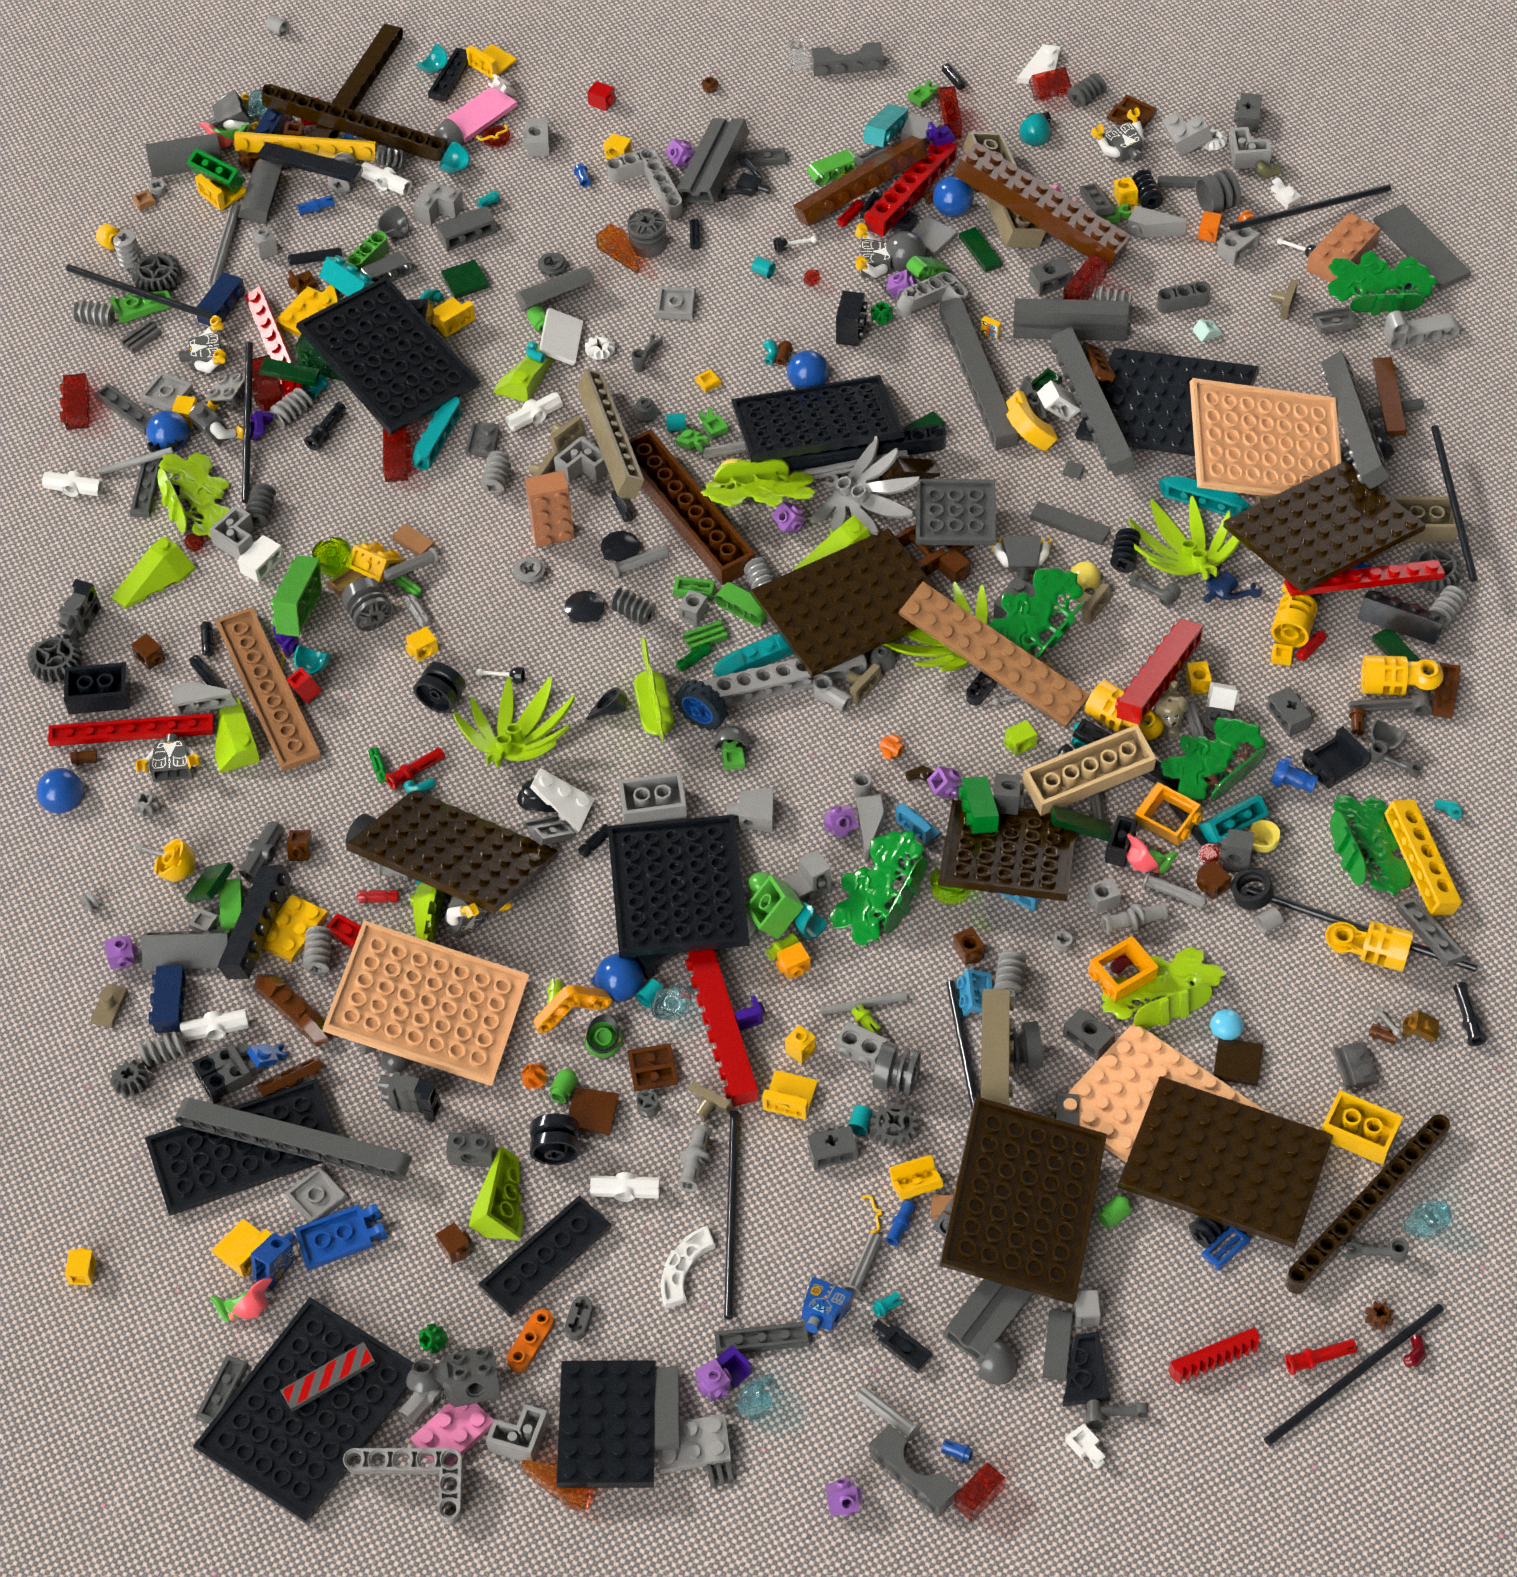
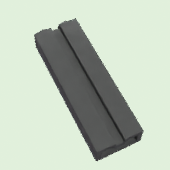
[677,118,749,203]
[1013,298,1132,341]
[943,1279,1034,1364]

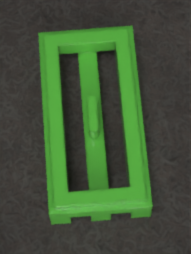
[673,576,716,600]
[683,620,728,651]

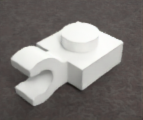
[488,74,516,97]
[1270,177,1302,209]
[1065,1424,1105,1469]

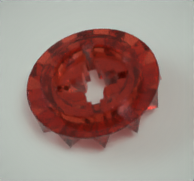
[482,126,510,148]

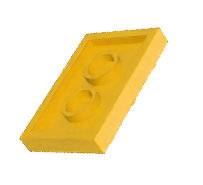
[262,894,328,963]

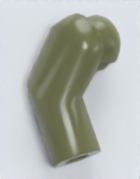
[1255,161,1281,178]

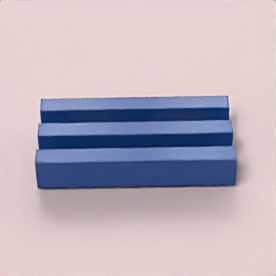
[1201,1227,1251,1271]

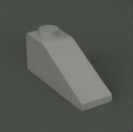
[1127,205,1188,238]
[172,682,238,716]
[856,795,887,861]

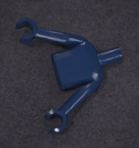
[1203,563,1262,604]

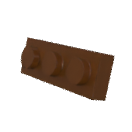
[1431,662,1461,719]
[256,1056,323,1097]

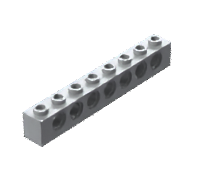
[703,654,866,708]

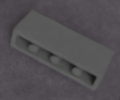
[145,133,223,178]
[238,159,283,224]
[515,266,595,311]
[141,930,231,970]

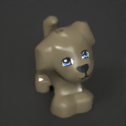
[1152,680,1188,739]

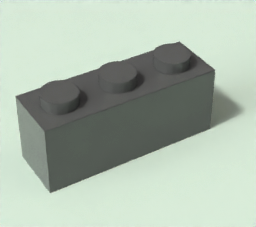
[436,206,497,252]

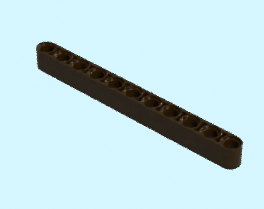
[309,24,403,139]
[262,84,445,162]
[1286,1114,1450,1294]

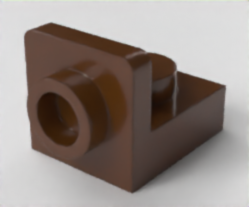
[238,150,259,173]
[287,270,318,295]
[286,830,312,861]

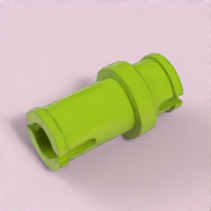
[765,933,799,961]
[547,979,564,1003]
[851,1004,882,1034]

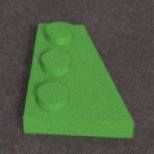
[109,290,171,323]

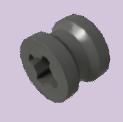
[636,1090,659,1118]

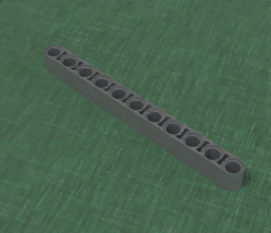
[175,1098,412,1181]

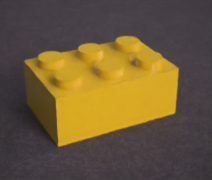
[1321,1090,1403,1165]

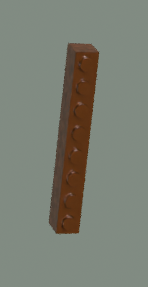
[793,135,928,226]

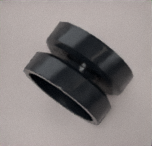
[413,662,466,713]
[530,1113,579,1165]

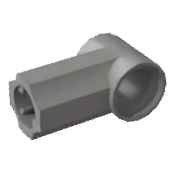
[813,675,853,711]
[399,1386,445,1425]

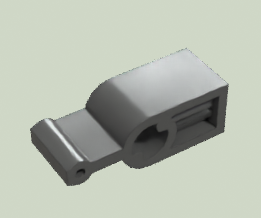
[1020,376,1047,422]

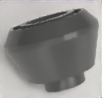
[633,398,659,422]
[868,645,896,672]

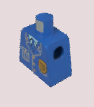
[251,1232,298,1290]
[801,1276,853,1333]

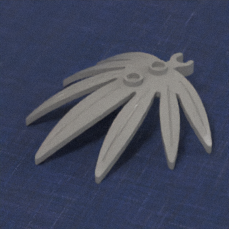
[810,436,920,535]

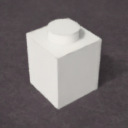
[1206,682,1240,711]

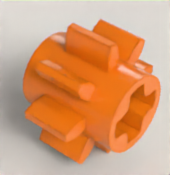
[879,734,905,760]
[520,1062,548,1090]

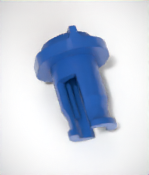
[1270,755,1318,794]

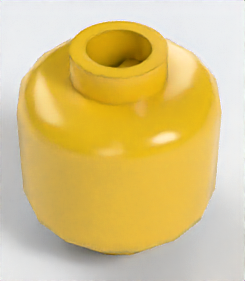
[96,224,121,250]

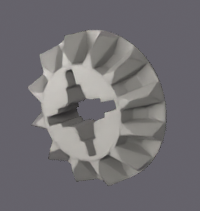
[513,557,545,584]

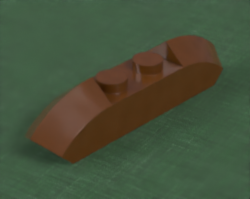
[254,974,333,1047]

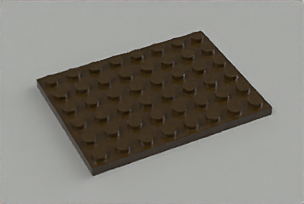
[1223,461,1426,593]
[751,528,938,677]
[346,791,558,914]
[1118,1076,1333,1249]
[939,1096,1107,1304]

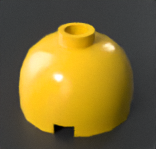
[154,839,196,882]

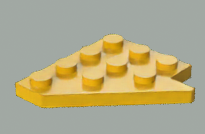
[276,285,338,340]

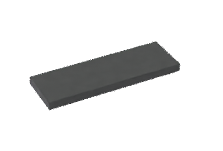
[1373,204,1471,290]

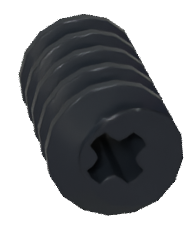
[1132,169,1163,210]
[1110,528,1141,573]
[1189,1216,1228,1248]

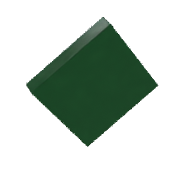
[441,259,489,299]
[184,862,234,903]

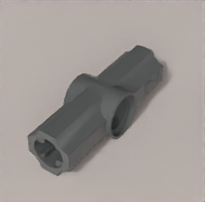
[239,821,285,882]

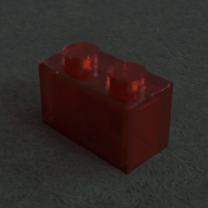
[1029,67,1072,101]
[954,1462,1005,1522]

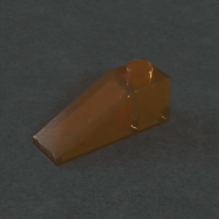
[596,223,639,274]
[522,1460,593,1510]

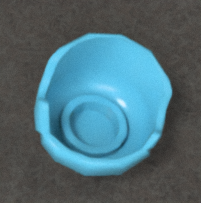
[1209,1009,1244,1040]

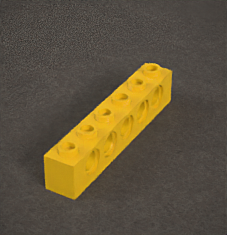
[1384,800,1462,916]

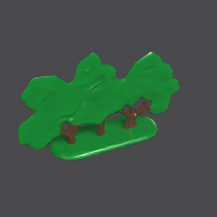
[1161,717,1267,801]

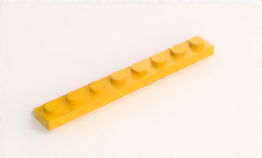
[234,132,377,161]

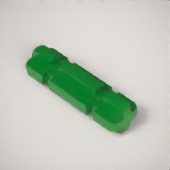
[676,643,711,672]
[368,747,387,784]

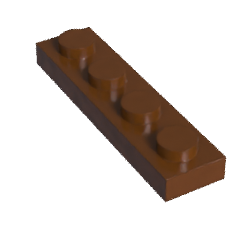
[1081,342,1115,382]

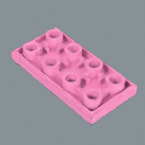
[441,87,517,142]

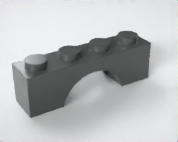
[811,42,884,76]
[869,1424,959,1517]

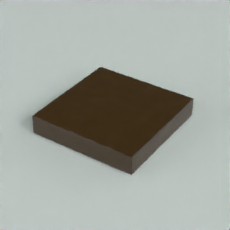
[1213,1038,1263,1086]

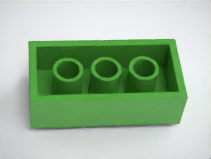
[271,555,322,637]

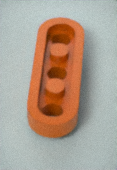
[507,1309,554,1373]

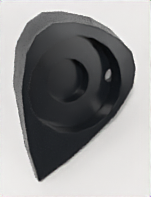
[586,687,628,721]

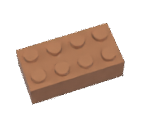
[1306,212,1380,282]
[525,470,575,547]

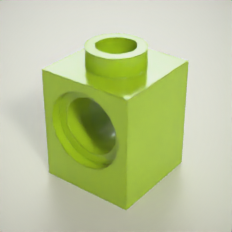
[1003,720,1037,756]

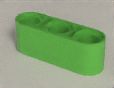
[807,149,857,186]
[347,231,389,271]
[906,256,952,280]
[714,582,767,626]
[219,878,244,933]

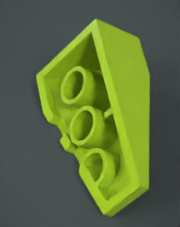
[494,345,554,402]
[793,514,871,571]
[111,536,195,609]
[215,698,260,773]
[410,883,444,943]
[469,1146,524,1240]

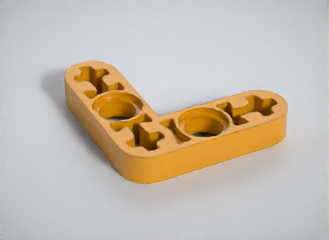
[533,985,612,1033]

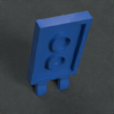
[294,1203,388,1271]

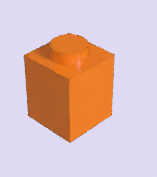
[1198,211,1222,243]

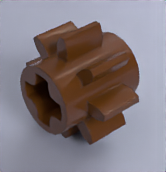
[1365,1301,1394,1332]

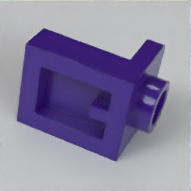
[926,121,955,146]
[251,411,273,441]
[273,626,300,658]
[735,995,765,1031]

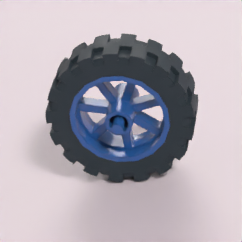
[674,679,729,731]

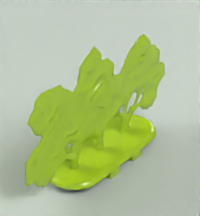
[157,452,231,537]
[701,459,816,507]
[633,636,674,744]
[1101,947,1225,1029]

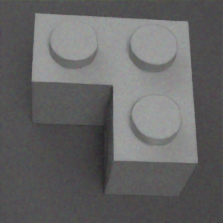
[1162,111,1213,157]
[1228,127,1272,169]
[413,181,464,225]
[554,436,608,483]
[209,505,254,560]
[782,850,831,904]
[486,1404,549,1465]

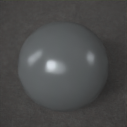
[886,231,926,272]

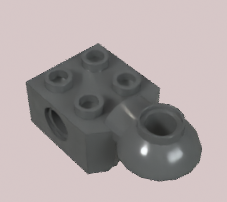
[406,1346,501,1407]

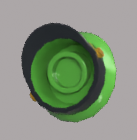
[585,1014,623,1058]

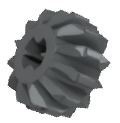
[375,146,406,169]
[110,1059,149,1098]

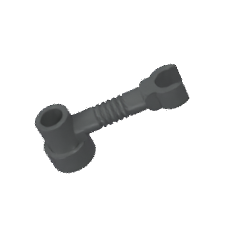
[631,333,663,372]
[1128,572,1182,607]
[1369,740,1423,778]
[1346,1237,1409,1262]
[1085,1400,1149,1429]

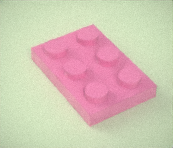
[410,1403,493,1467]

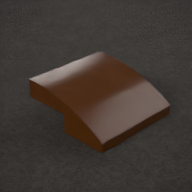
[1107,94,1157,129]
[627,1043,678,1092]
[568,1087,619,1135]

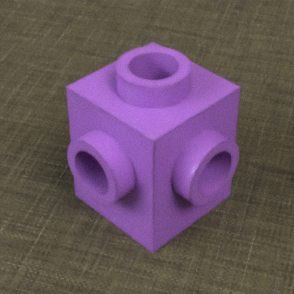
[665,138,696,167]
[887,269,918,302]
[771,501,807,534]
[927,766,962,799]
[823,805,859,837]
[104,935,139,970]
[695,1359,732,1402]
[825,1478,863,1516]

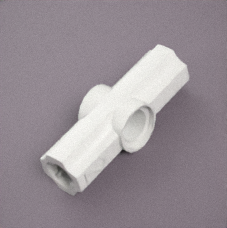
[360,162,412,196]
[505,392,563,432]
[42,471,104,497]
[180,1009,249,1042]
[590,1172,660,1202]

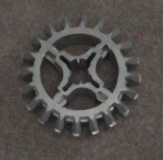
[131,251,182,293]
[1408,545,1463,595]
[27,634,83,685]

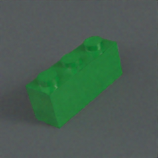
[186,148,246,194]
[958,776,999,834]

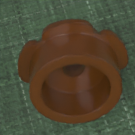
[701,77,719,93]

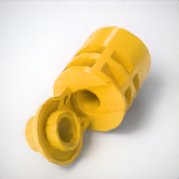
[1271,584,1318,648]
[1361,655,1444,696]
[1085,680,1164,741]
[1325,920,1414,972]

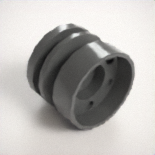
[1195,169,1241,213]
[627,208,667,258]
[341,577,394,631]
[1009,1021,1043,1070]
[872,1042,921,1096]

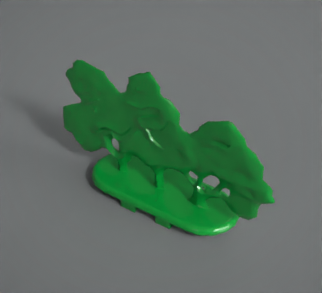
[1328,250,1438,315]
[988,568,1086,659]
[1330,795,1413,896]
[829,830,928,946]

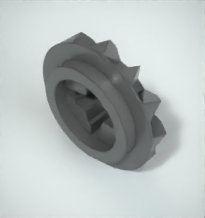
[538,253,567,277]
[1202,707,1235,733]

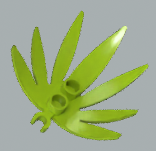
[1128,495,1240,580]
[882,582,988,672]
[453,676,575,768]

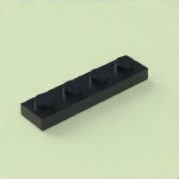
[428,47,468,102]

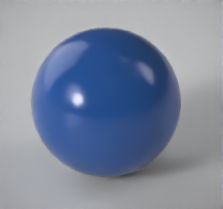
[933,176,974,217]
[787,350,829,388]
[146,410,190,452]
[36,768,84,813]
[595,953,644,1002]

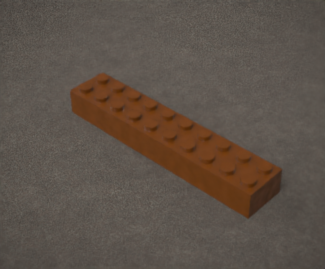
[954,142,1132,270]
[629,429,755,586]

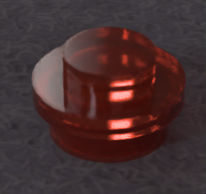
[803,269,821,286]
[184,533,205,551]
[1198,843,1220,864]

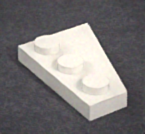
[1017,44,1061,87]
[530,768,595,834]

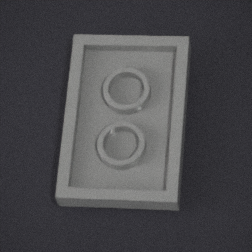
[657,1414,732,1474]

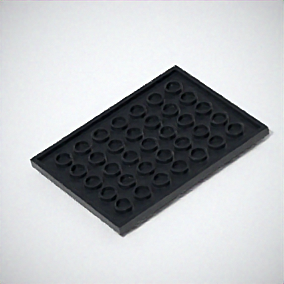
[296,276,480,435]
[1075,348,1259,456]
[731,375,904,463]
[608,815,750,958]
[192,1297,414,1524]

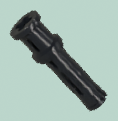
[304,402,346,451]
[1453,982,1487,1046]

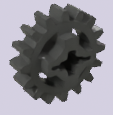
[870,1101,919,1149]

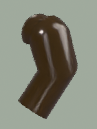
[905,766,934,782]

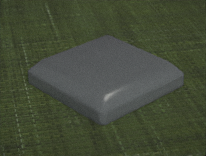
[1063,461,1084,479]

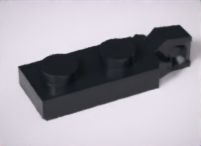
[872,1319,933,1374]

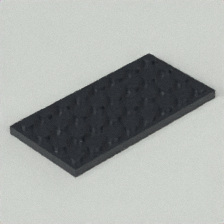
[145,1079,336,1216]

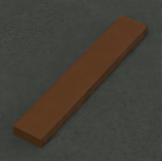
[1372,357,1407,436]

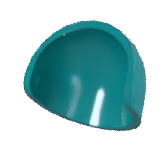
[416,43,448,73]
[1019,113,1051,146]
[439,142,470,173]
[294,645,332,674]
[795,902,827,940]

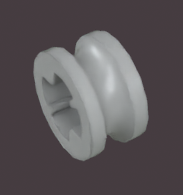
[149,179,166,197]
[80,890,100,912]
[1053,930,1073,953]

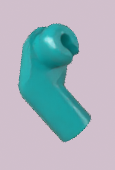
[419,289,444,302]
[763,339,779,365]
[525,341,546,363]
[403,778,436,794]
[1434,799,1463,820]

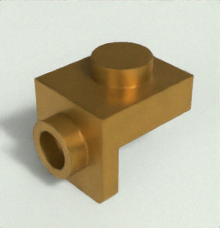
[1402,1010,1440,1042]

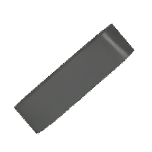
[565,1296,593,1341]

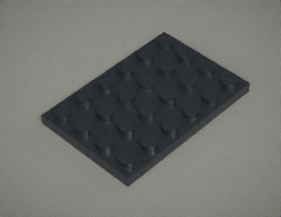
[556,1360,656,1488]

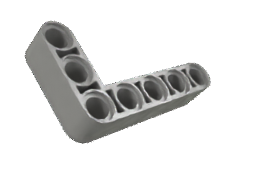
[606,148,683,219]
[343,1448,463,1523]

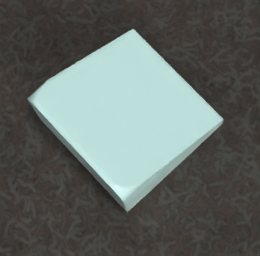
[1193,319,1222,342]

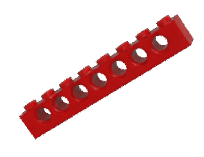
[864,142,957,237]

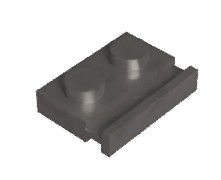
[1312,306,1357,334]
[465,422,500,458]
[523,815,575,846]
[1332,1042,1378,1090]

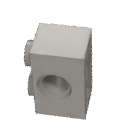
[523,118,550,157]

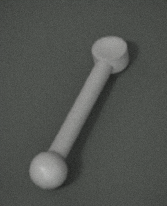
[992,695,1020,706]
[135,843,165,856]
[1375,1007,1402,1036]

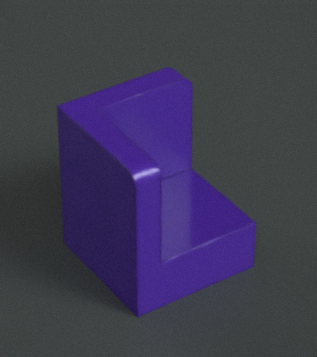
[716,1345,752,1388]

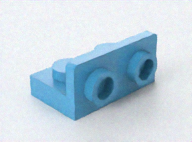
[896,803,940,846]
[957,969,993,1017]

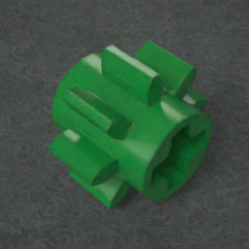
[871,302,893,325]
[419,1323,448,1354]

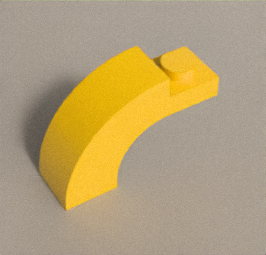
[1006,390,1058,452]

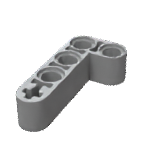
[897,272,968,313]
[1384,310,1460,349]

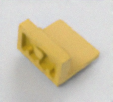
[466,44,516,80]
[195,174,246,211]
[432,297,476,338]
[347,542,405,582]
[762,1070,817,1120]
[212,1219,272,1278]

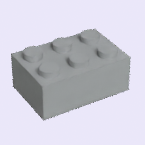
[618,772,687,824]

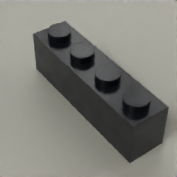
[1357,590,1446,645]

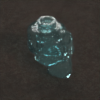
[247,88,268,116]
[651,984,692,1021]
[1404,1201,1452,1237]
[736,1373,773,1421]

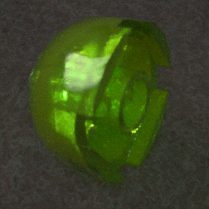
[312,537,352,577]
[930,867,971,905]

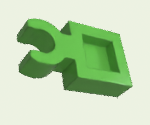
[908,80,939,107]
[1100,204,1131,224]
[699,407,729,439]
[675,429,710,451]
[722,740,745,771]

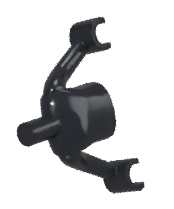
[717,152,771,201]

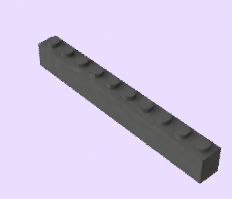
[939,297,1020,450]
[1050,327,1136,477]
[1321,351,1391,489]

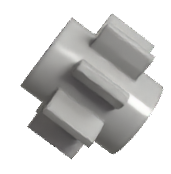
[133,791,160,818]

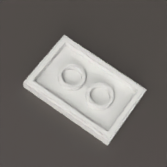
[539,308,583,366]

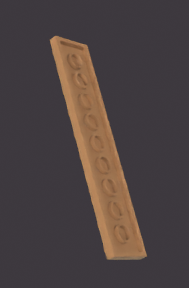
[899,582,1090,729]
[215,607,321,772]

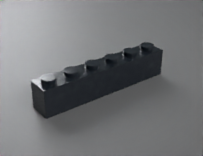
[218,865,292,980]

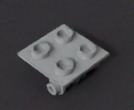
[204,373,245,409]

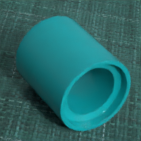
[751,256,776,278]
[666,413,686,431]
[636,979,665,1008]
[848,1105,873,1135]

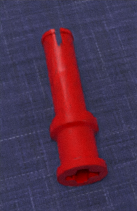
[385,747,445,791]
[1284,1338,1357,1375]

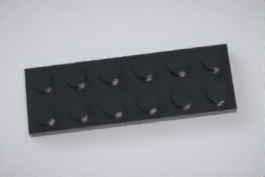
[478,1195,611,1317]

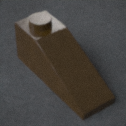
[879,458,940,481]

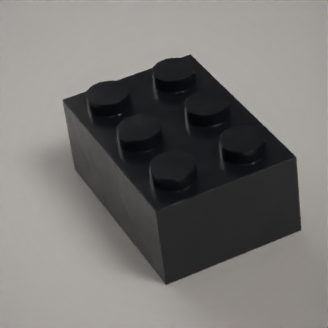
[64,662,131,715]

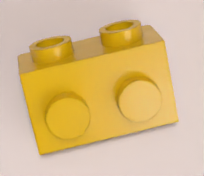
[889,1155,943,1200]

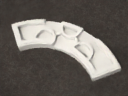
[661,1225,715,1309]

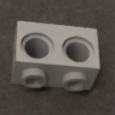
[1217,227,1260,265]
[836,1021,887,1070]

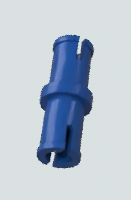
[297,194,335,216]
[885,1200,916,1246]

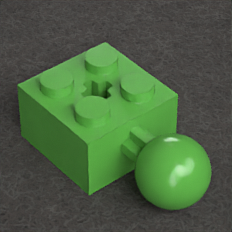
[745,872,804,939]

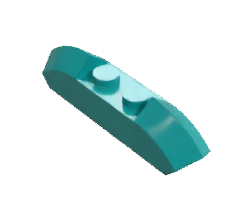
[412,397,462,471]
[1158,476,1252,517]
[713,633,794,677]

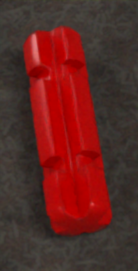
[837,199,864,227]
[1296,630,1327,662]
[357,890,399,903]

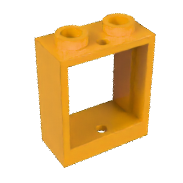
[1135,782,1203,846]
[1088,936,1159,1003]

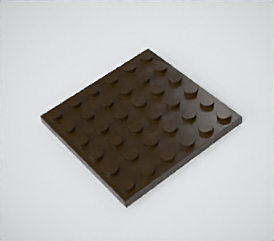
[938,800,1076,901]

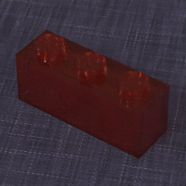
[937,86,962,139]
[1063,254,1108,300]
[252,355,282,412]
[60,373,90,430]
[383,427,412,482]

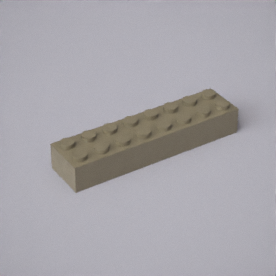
[963,131,1046,248]

